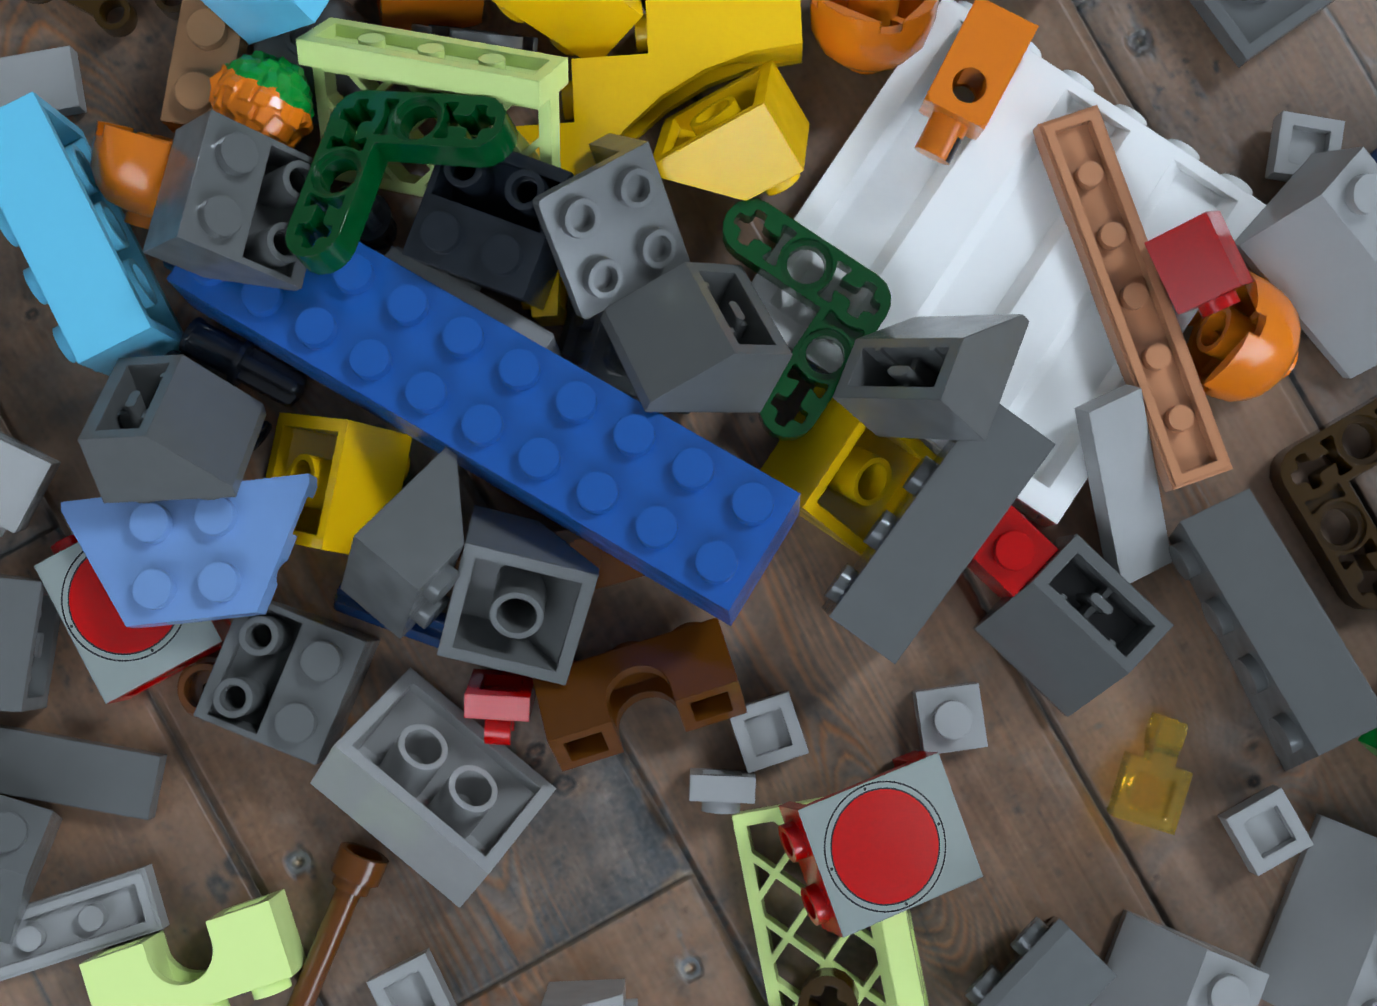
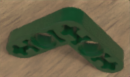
[285,90,518,275]
[722,199,891,441]

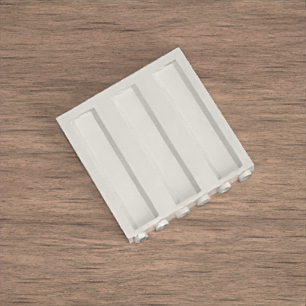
[751,0,1266,527]

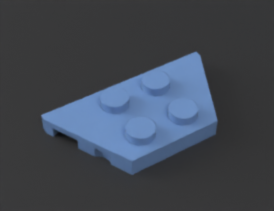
[61,473,318,629]

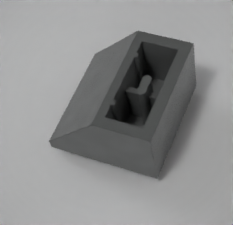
[143,110,314,291]
[600,262,793,413]
[833,314,1029,441]
[77,355,266,503]
[973,534,1174,717]
[0,573,61,712]
[193,600,380,765]
[965,916,1117,1006]

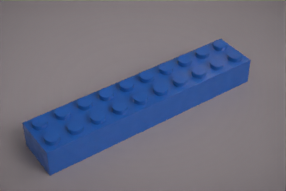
[166,231,801,626]

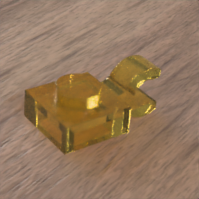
[1106,712,1193,835]

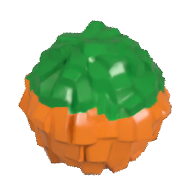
[209,50,315,149]

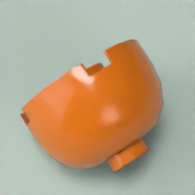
[810,0,939,74]
[90,120,173,229]
[1187,271,1301,402]

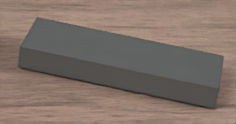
[0,724,167,820]

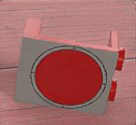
[34,534,231,704]
[778,750,983,938]

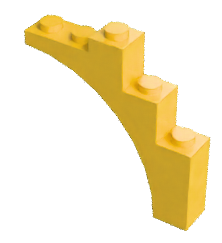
[516,0,803,326]

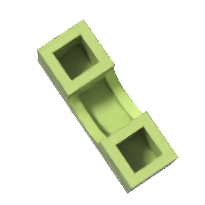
[79,889,306,1006]

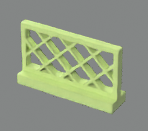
[296,17,569,197]
[732,797,929,1006]

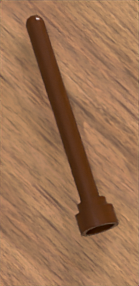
[287,842,389,1006]

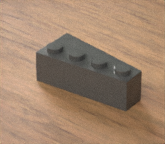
[822,403,1056,664]
[1169,488,1377,771]

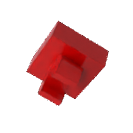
[464,669,536,745]

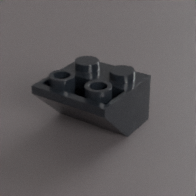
[402,136,574,310]

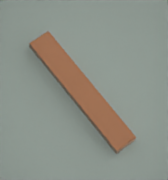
[1032,105,1233,492]

